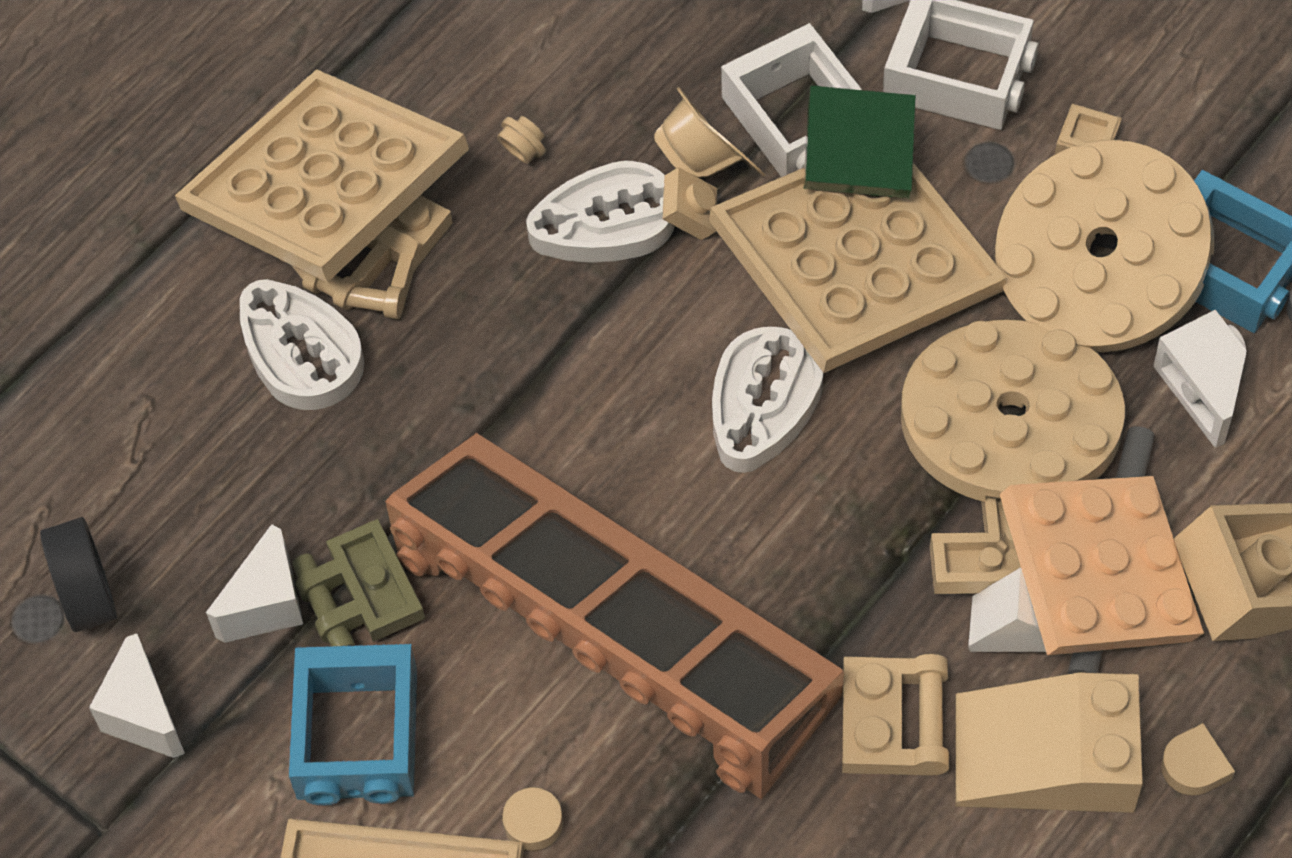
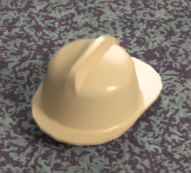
[654,87,766,178]

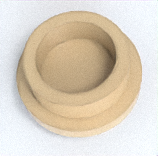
[497,116,546,164]

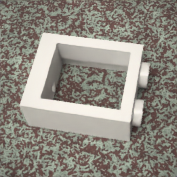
[883,0,1039,130]
[721,23,862,177]

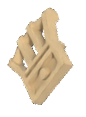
[280,195,453,319]

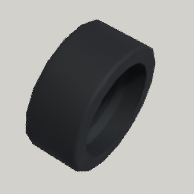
[40,517,117,632]

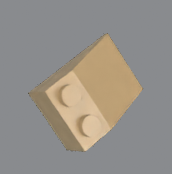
[1174,503,1292,641]
[955,673,1143,813]

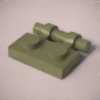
[292,519,425,646]

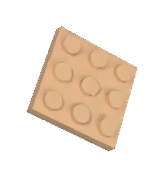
[999,476,1204,656]

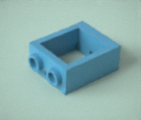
[1194,170,1292,334]
[289,644,417,805]

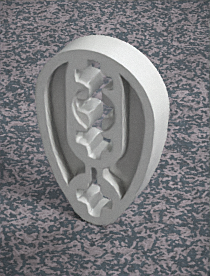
[526,161,675,262]
[240,279,364,410]
[712,327,823,473]

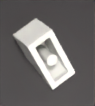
[1153,310,1247,448]

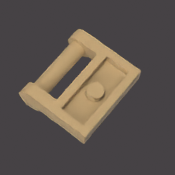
[842,654,949,775]

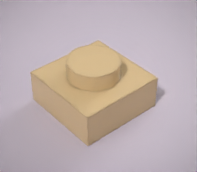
[662,167,717,240]

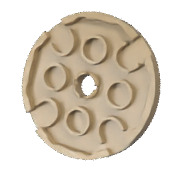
[995,140,1215,352]
[901,320,1125,502]

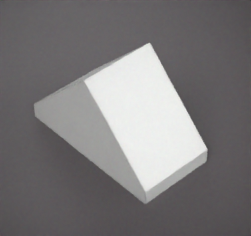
[206,525,303,643]
[968,568,1046,652]
[89,633,185,758]

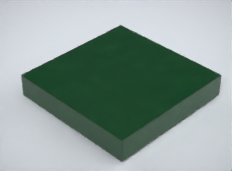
[803,85,916,198]

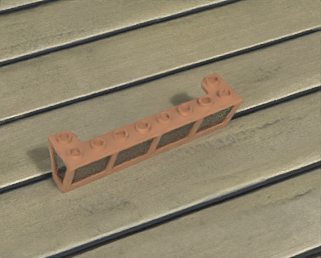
[385,433,844,800]

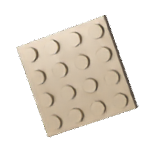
[175,69,469,282]
[709,163,1007,373]

